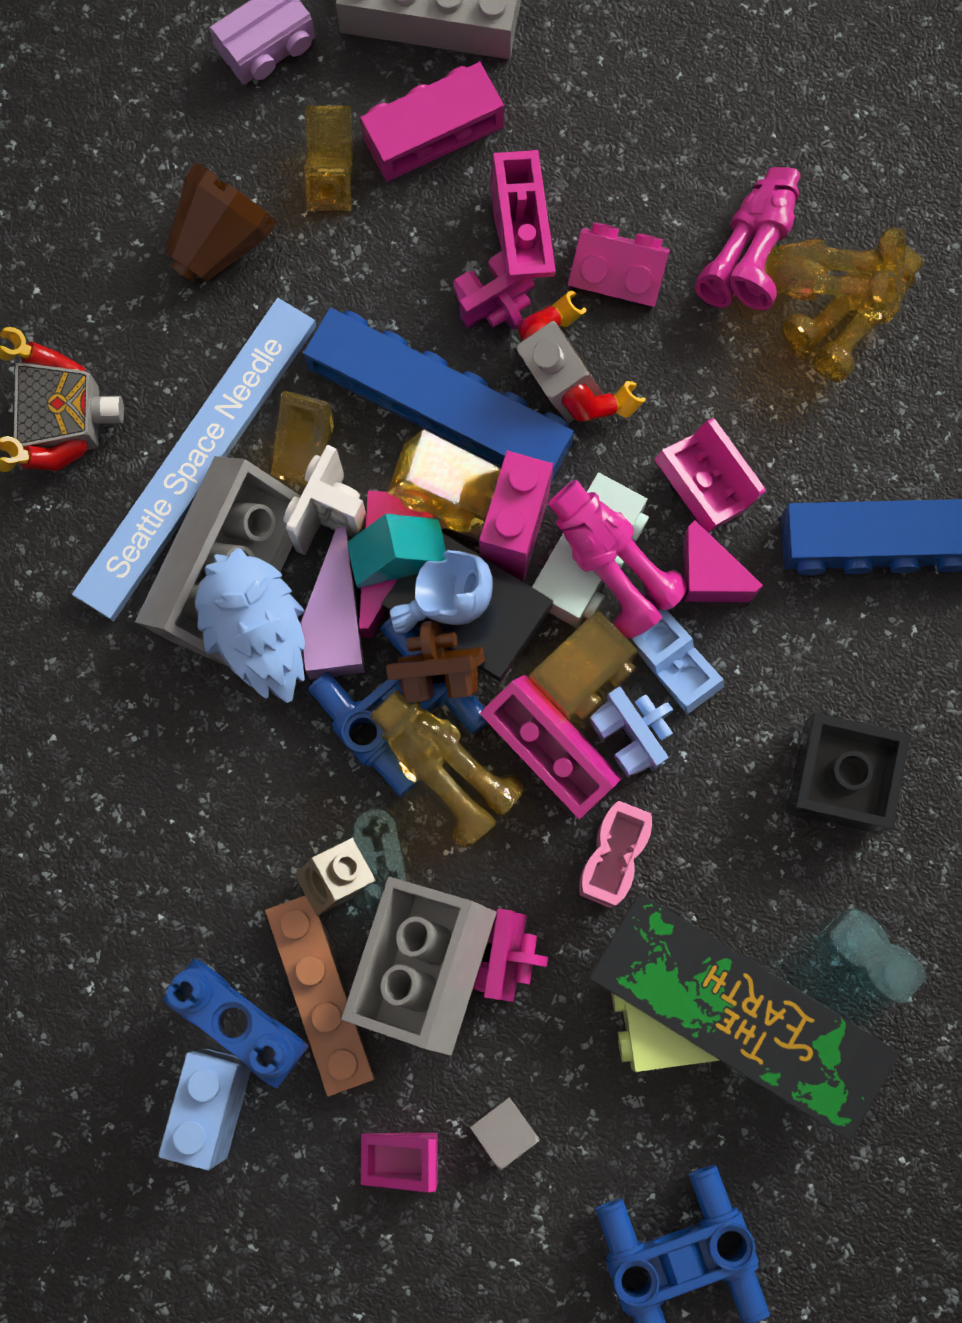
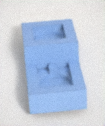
[629,610,724,714]

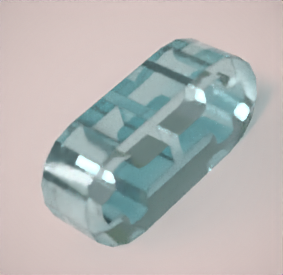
[354,809,406,900]

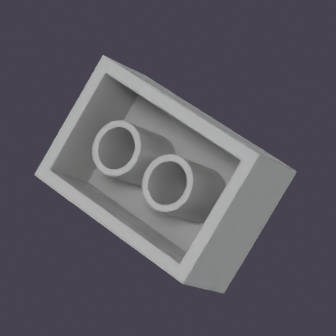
[341,876,497,1056]

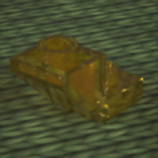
[304,106,353,211]

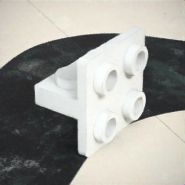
[284,445,366,555]

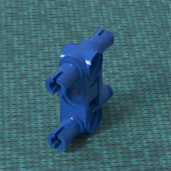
[308,617,488,797]
[163,958,308,1088]
[595,1164,770,1323]

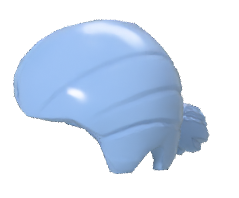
[390,550,493,634]

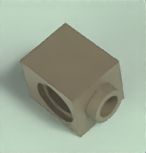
[294,838,376,916]

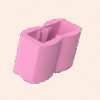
[579,801,652,908]

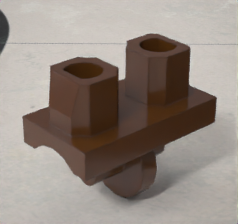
[386,621,485,703]

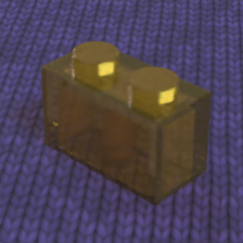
[387,430,501,532]
[529,610,638,721]

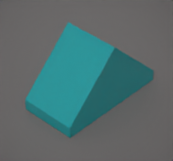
[347,514,446,588]

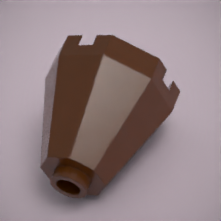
[166,162,278,283]

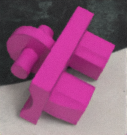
[453,251,535,330]
[473,909,548,1002]

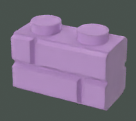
[209,0,315,85]

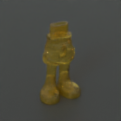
[765,228,906,312]
[782,241,924,382]
[369,689,525,848]

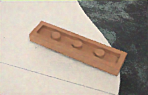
[265,895,375,1097]

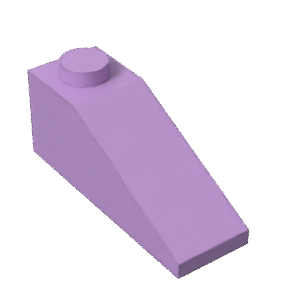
[300,526,365,679]

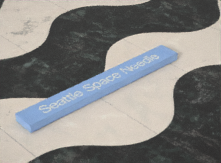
[72,298,317,622]

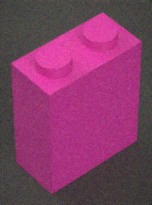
[479,451,553,582]

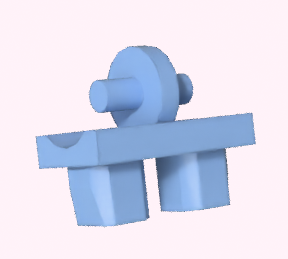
[589,686,673,777]

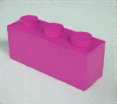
[360,62,504,182]
[479,675,623,819]

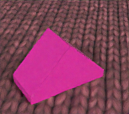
[683,520,763,602]
[361,1133,438,1192]

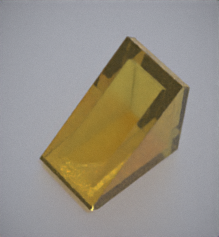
[271,391,335,485]

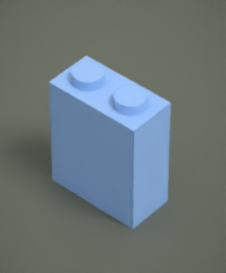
[158,1049,251,1170]

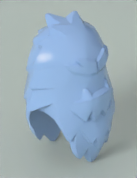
[195,548,305,703]

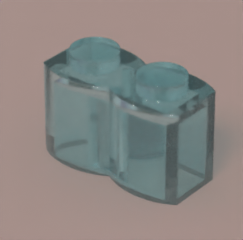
[818,909,927,1004]

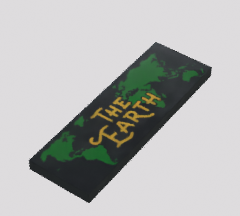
[588,892,900,1141]

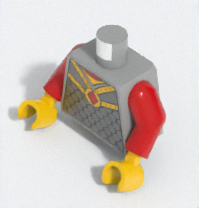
[516,291,646,424]
[0,327,124,472]

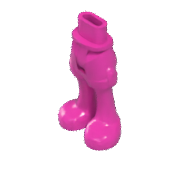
[695,167,801,310]
[548,480,688,639]

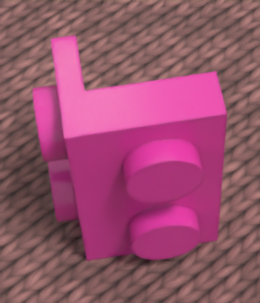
[568,223,670,307]
[654,418,766,533]

